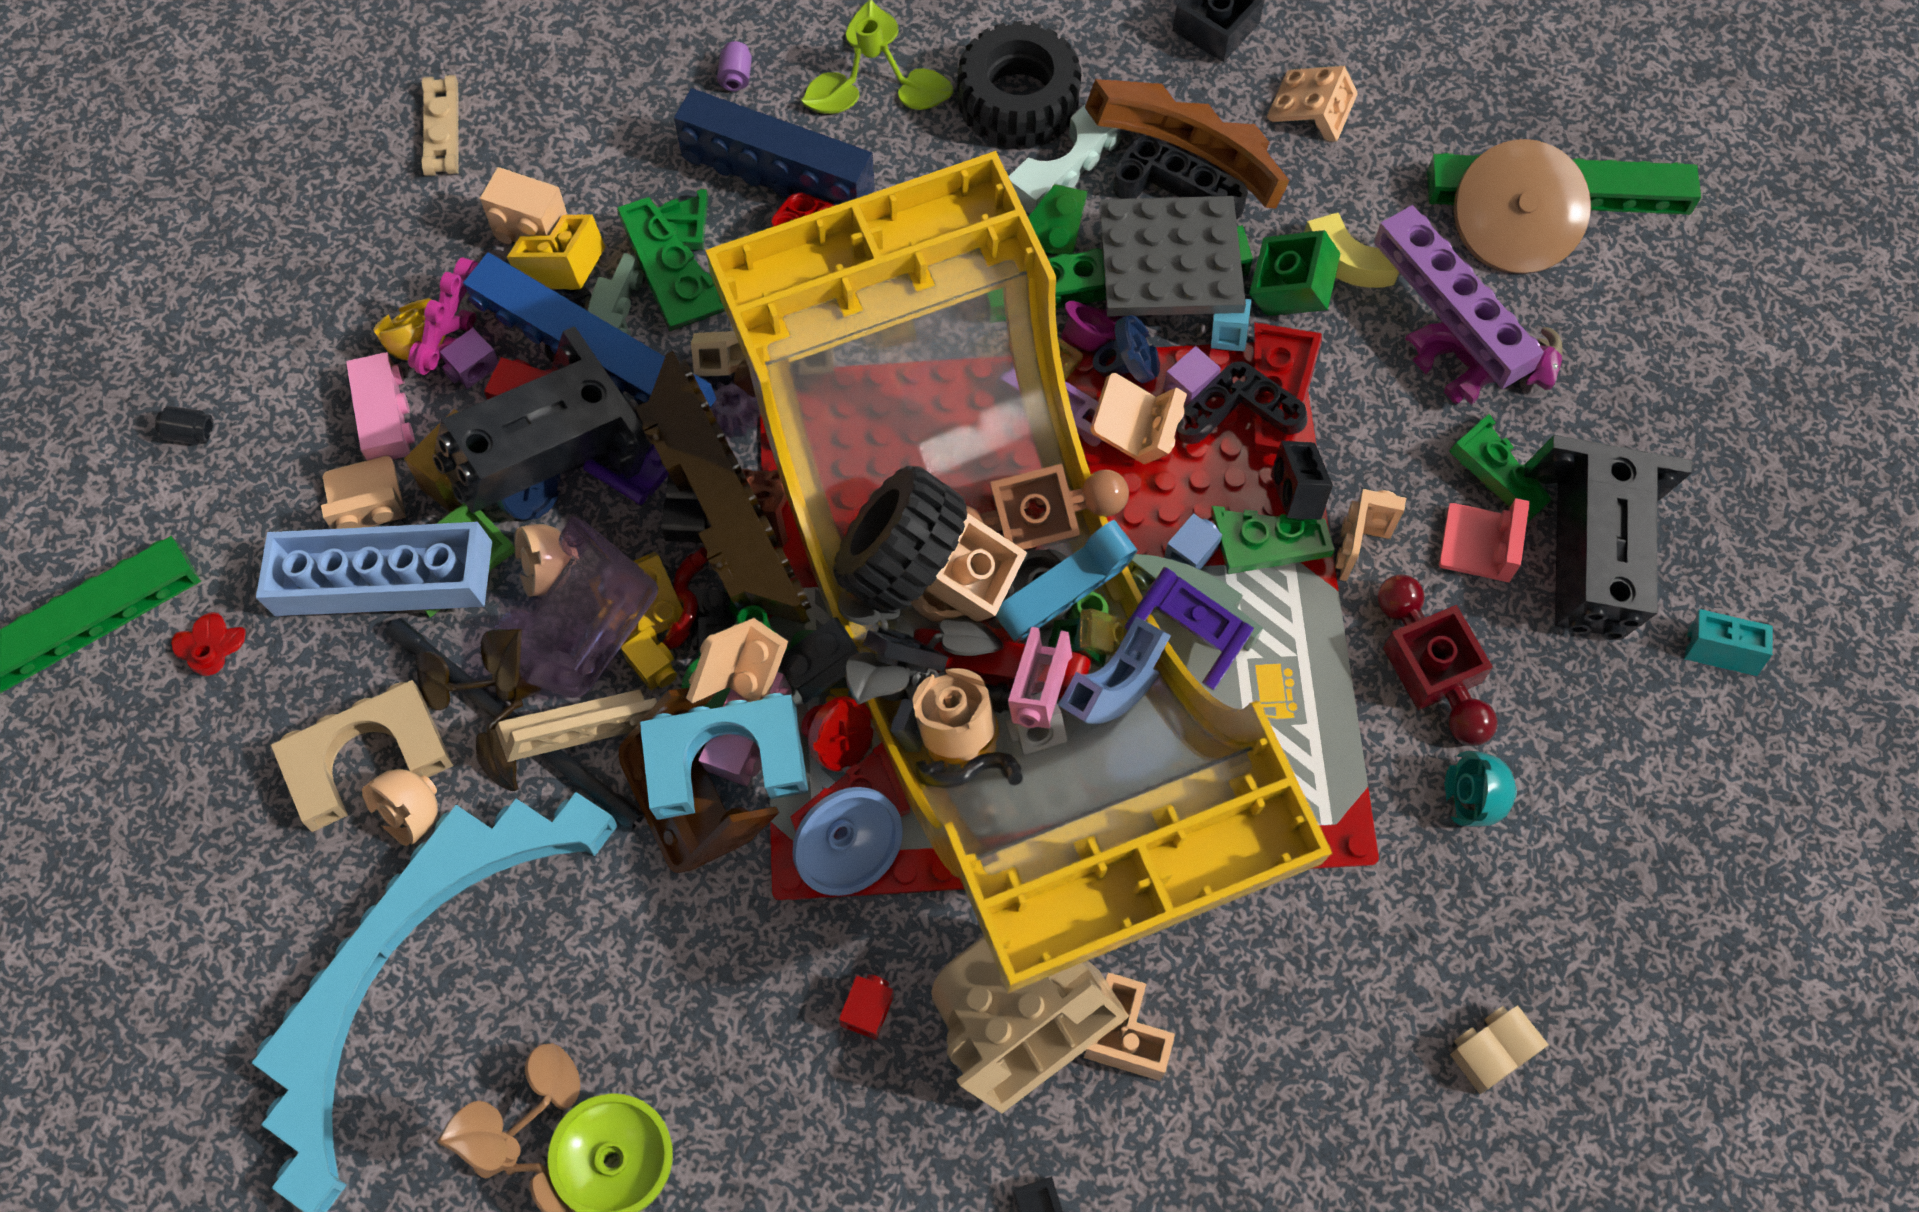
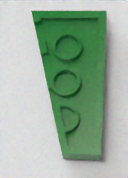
[617,197,725,332]

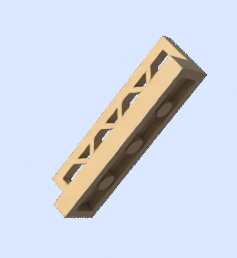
[496,689,657,762]

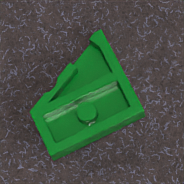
[1028,184,1088,255]
[658,189,708,250]

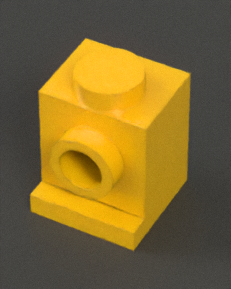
[621,626,677,691]

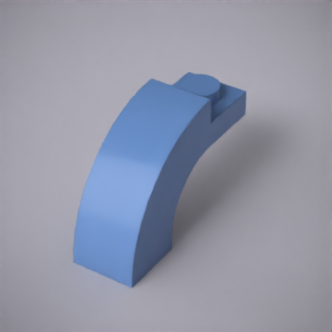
[1058,616,1171,724]

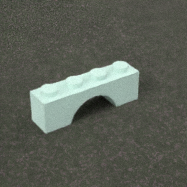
[1008,104,1121,214]

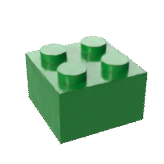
[1249,230,1341,316]

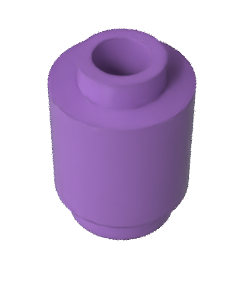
[717,41,752,92]

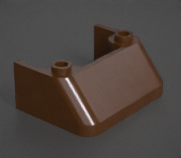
[619,688,779,873]

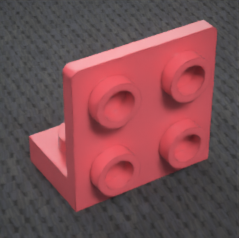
[1439,498,1530,583]

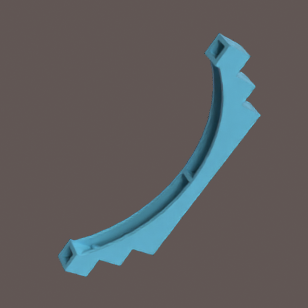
[252,792,617,1212]

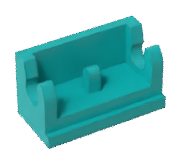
[1684,609,1773,676]

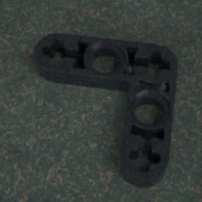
[1176,362,1308,444]

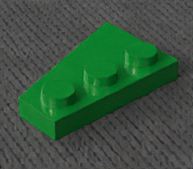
[1449,414,1552,523]
[1211,506,1335,575]

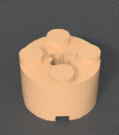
[913,668,996,760]

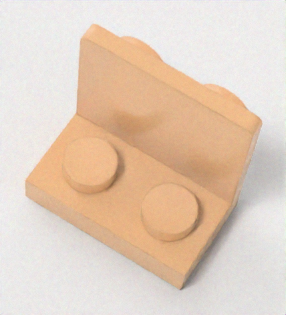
[1267,66,1358,142]
[686,618,788,703]

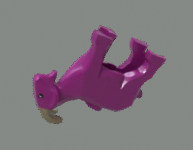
[1405,318,1563,405]

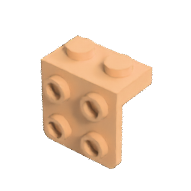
[1090,373,1187,465]
[321,456,406,529]
[1335,489,1406,581]

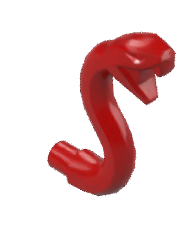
[663,548,709,650]

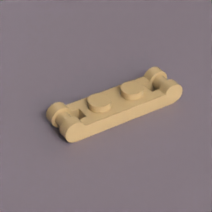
[422,75,458,176]

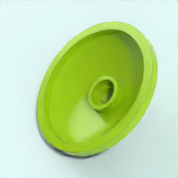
[548,1094,673,1212]

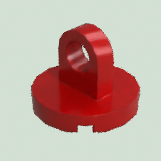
[801,696,874,772]

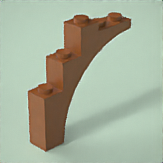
[1084,79,1290,208]

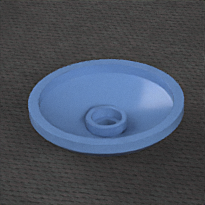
[793,787,903,896]

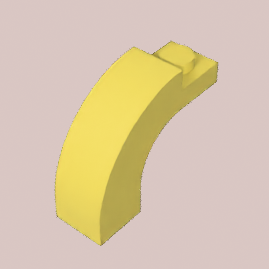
[1304,213,1399,288]

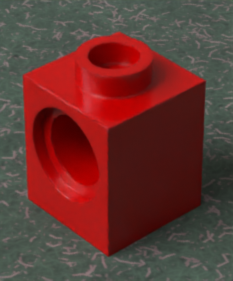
[839,974,894,1041]

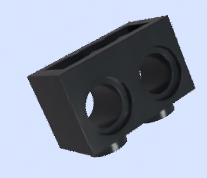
[1271,440,1333,520]

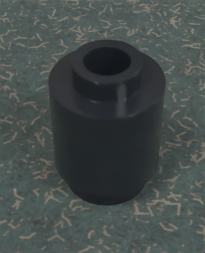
[155,406,213,445]

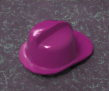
[1061,301,1124,352]

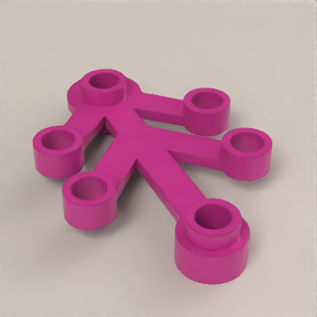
[408,257,478,375]

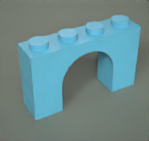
[640,693,808,820]

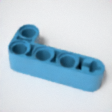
[995,520,1138,643]

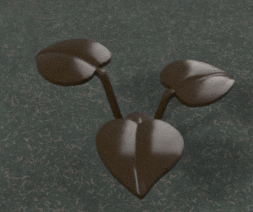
[415,629,541,791]

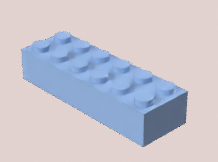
[256,522,492,616]

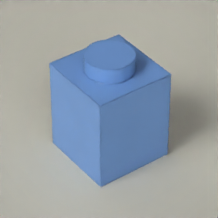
[1164,513,1222,570]

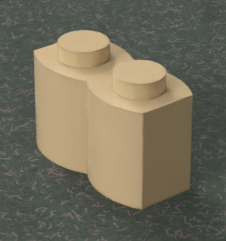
[1450,1005,1548,1095]

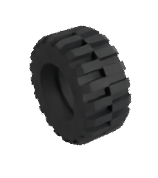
[958,21,1081,149]
[833,466,967,614]

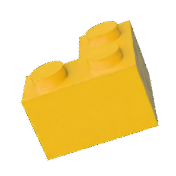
[507,214,606,290]

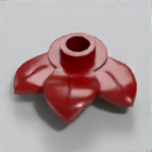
[171,612,246,676]

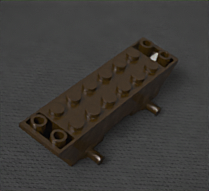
[635,351,812,624]

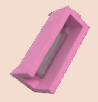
[1008,627,1073,729]

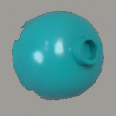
[1444,751,1517,827]

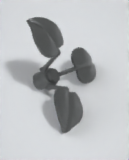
[838,590,1004,705]

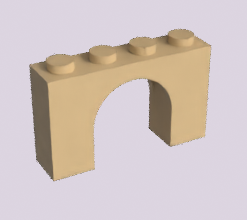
[271,680,453,832]

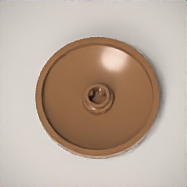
[1454,139,1591,274]

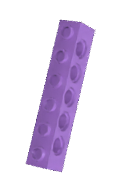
[1374,205,1544,389]

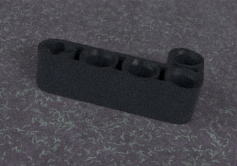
[1113,135,1248,220]

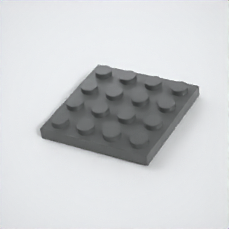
[1099,196,1246,316]

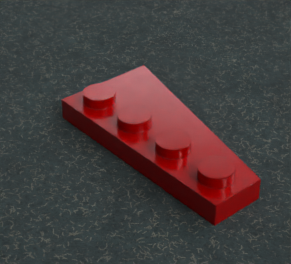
[1254,322,1322,454]

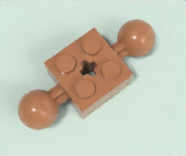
[966,464,1129,551]

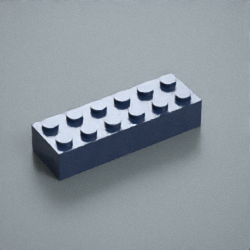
[674,88,875,205]

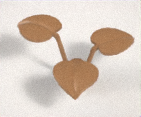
[437,1043,580,1212]

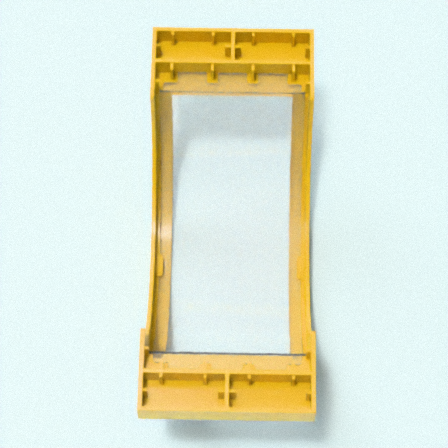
[706,151,1332,993]

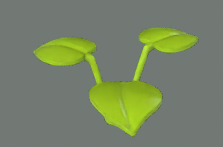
[801,0,954,114]

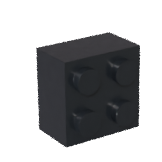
[1172,0,1265,63]

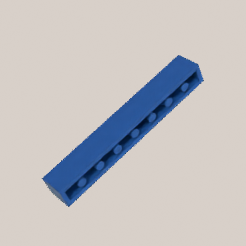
[463,252,716,407]

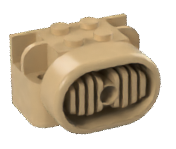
[931,936,1129,1113]

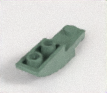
[588,253,643,336]
[1128,554,1263,651]

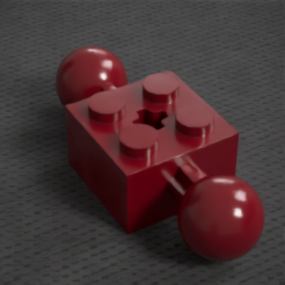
[1377,574,1498,746]

